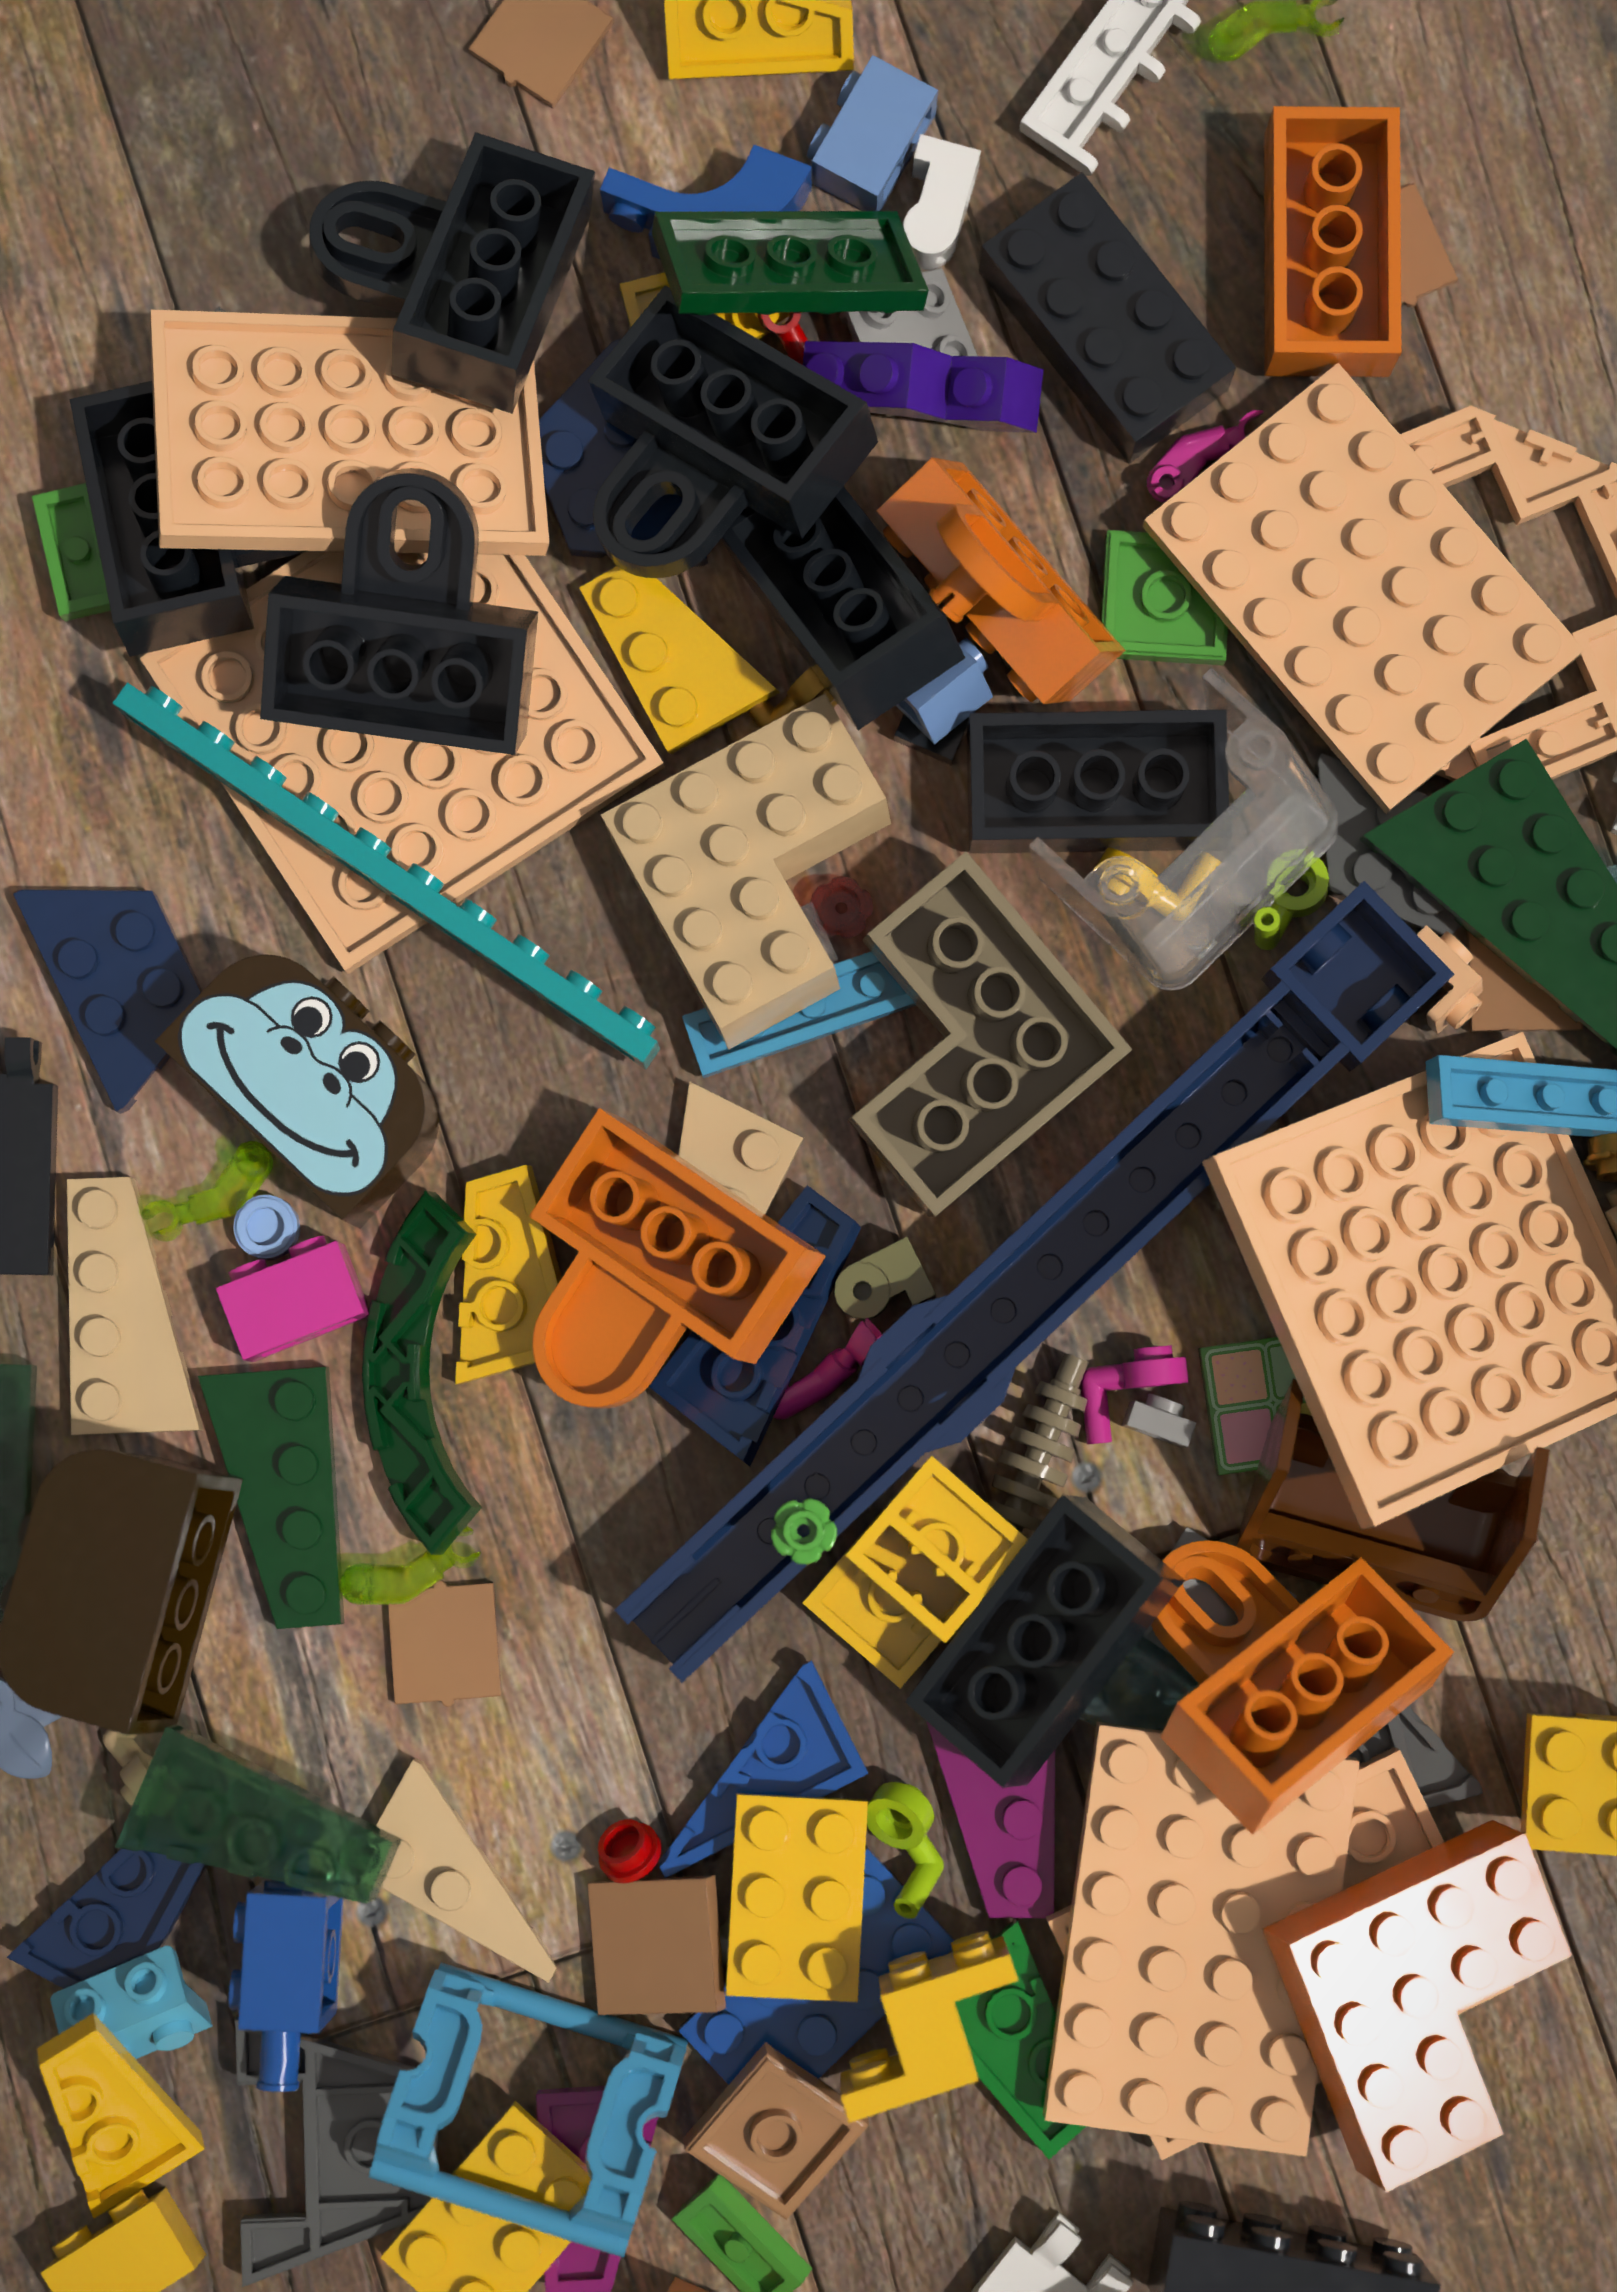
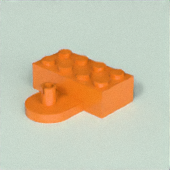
[876,457,1126,704]
[529,1108,826,1409]

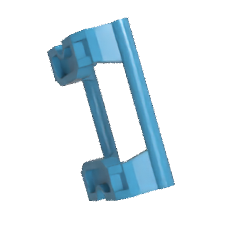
[369,1962,688,2258]

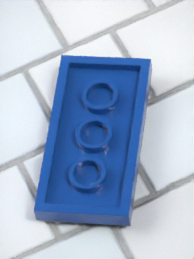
[678,1846,955,2085]

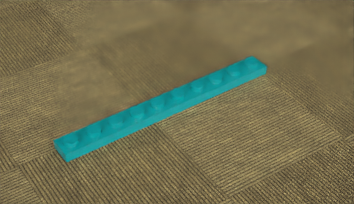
[113,682,660,1070]

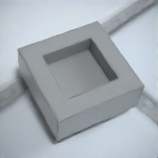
[1121,1394,1196,1448]

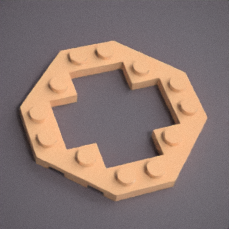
[1400,406,1617,781]

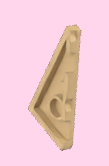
[351,1758,557,1983]

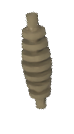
[987,1353,1089,1533]

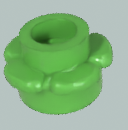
[771,1498,837,1564]

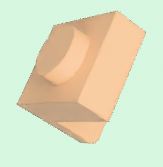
[1417,925,1483,1034]

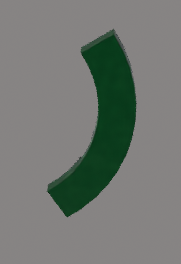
[362,1190,482,1555]

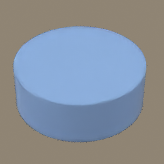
[233,1195,300,1260]

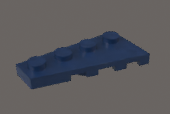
[649,1185,861,1466]

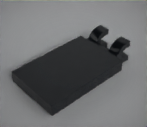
[0,1037,58,1276]

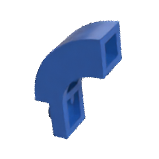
[600,144,812,259]

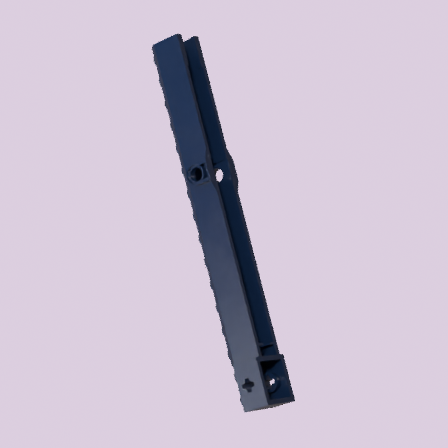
[615,881,1455,1683]

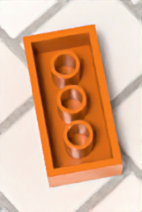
[1264,106,1402,377]

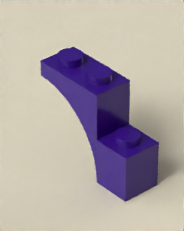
[803,341,1044,433]

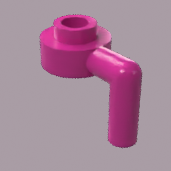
[1080,1345,1189,1445]

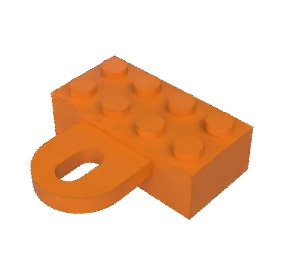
[1151,1541,1454,1835]

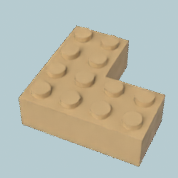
[601,694,891,1050]

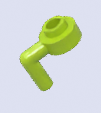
[1254,849,1329,950]
[867,1782,944,1919]

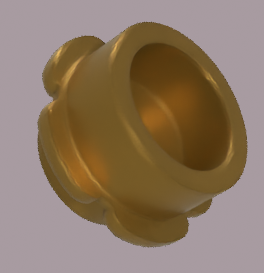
[1583,1133,1617,1182]

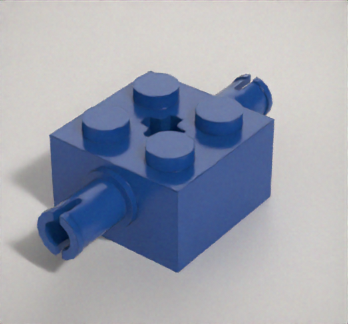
[229,1818,345,2092]

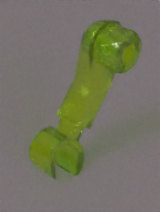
[1208,0,1345,62]
[142,1141,273,1242]
[340,1526,481,1605]

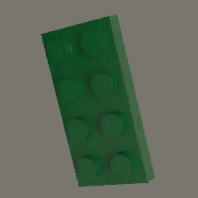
[651,211,929,315]

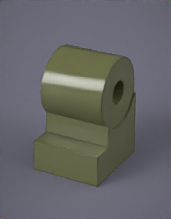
[834,1237,936,1320]

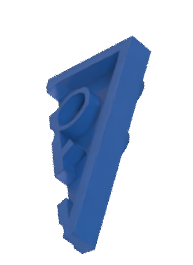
[659,1660,868,1878]

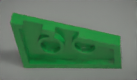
[955,1918,1086,2159]

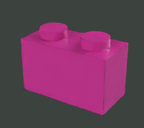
[216,1235,369,1362]

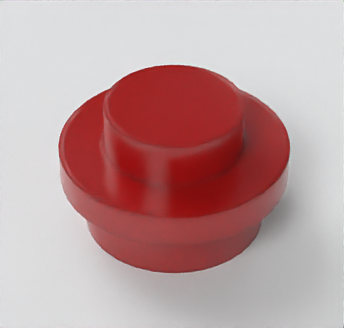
[598,1819,662,1884]

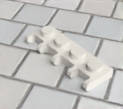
[1019,0,1201,176]

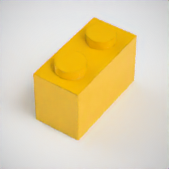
[41,2187,207,2292]

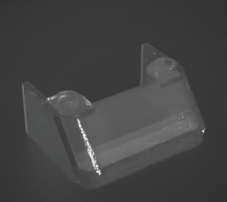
[1029,668,1338,990]

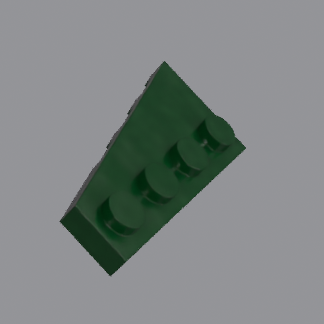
[198,1367,345,1629]

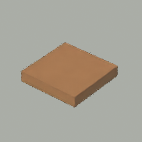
[588,1875,726,2015]
[683,2042,869,2220]

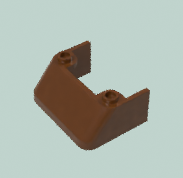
[1237,1379,1550,1621]

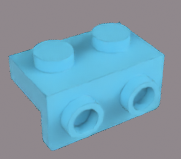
[50,1945,213,2059]

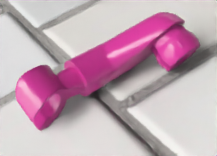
[1147,410,1264,503]
[773,1318,882,1420]

